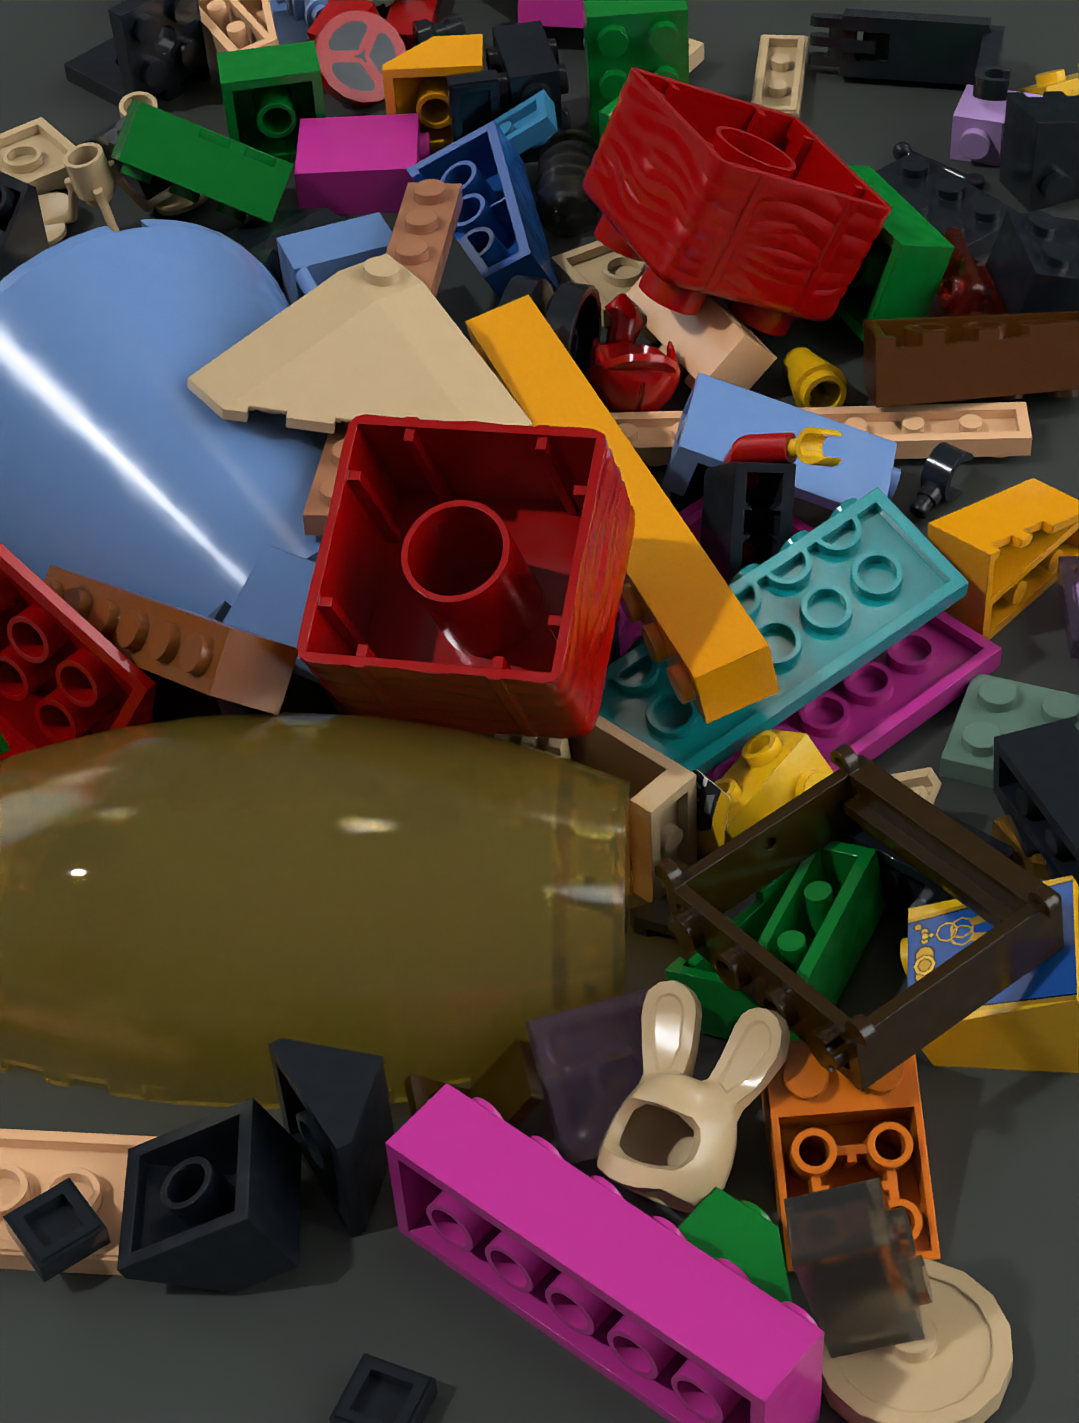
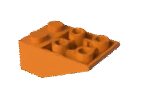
[761,1040,941,1273]

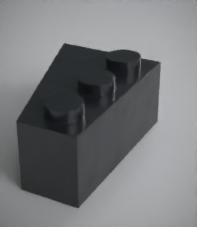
[993,718,1079,885]

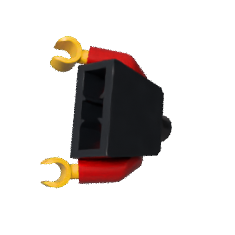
[700,427,842,586]

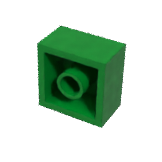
[216,40,326,162]

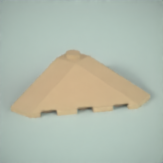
[187,253,533,434]

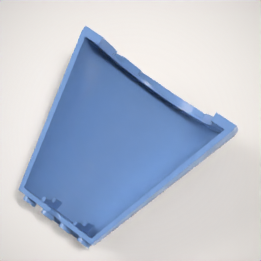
[0,219,328,617]

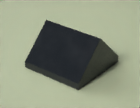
[268,1038,394,1238]

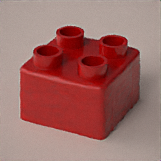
[582,67,892,337]
[297,414,635,739]

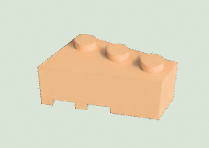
[198,0,280,74]

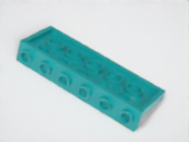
[599,487,969,775]

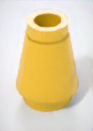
[783,347,847,408]

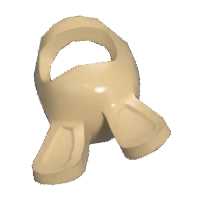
[597,980,791,1214]

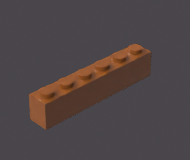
[42,565,298,715]

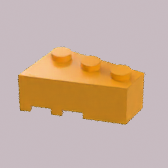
[927,478,1079,640]

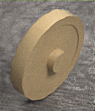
[815,1259,1013,1423]

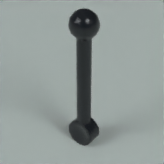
[892,142,985,190]

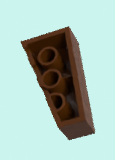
[863,311,1079,408]

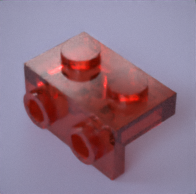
[937,226,1007,316]

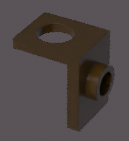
[404,1039,544,1128]

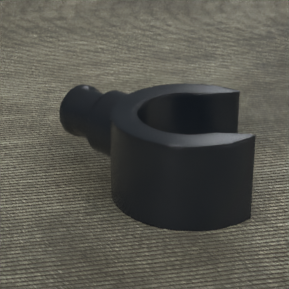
[909,442,974,519]

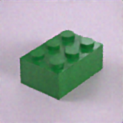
[583,0,689,150]
[835,165,955,342]

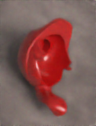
[585,293,681,413]

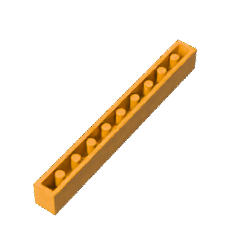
[465,294,780,724]

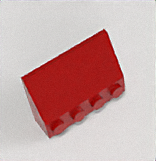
[0,543,156,802]

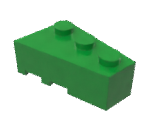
[111,99,294,223]
[664,841,886,1041]

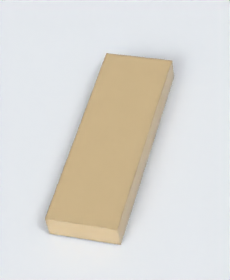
[751,34,808,120]

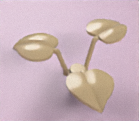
[38,142,209,247]

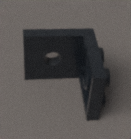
[64,0,210,107]

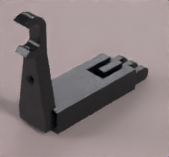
[808,8,1011,101]

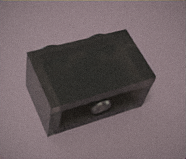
[784,1178,933,1358]

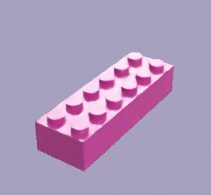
[385,1083,824,1423]

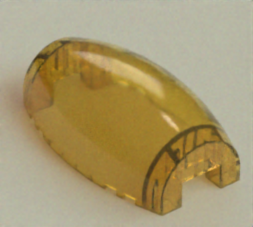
[0,711,633,1109]

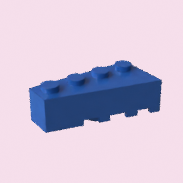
[406,120,559,300]

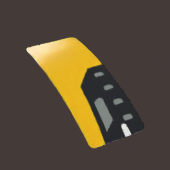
[693,769,731,858]

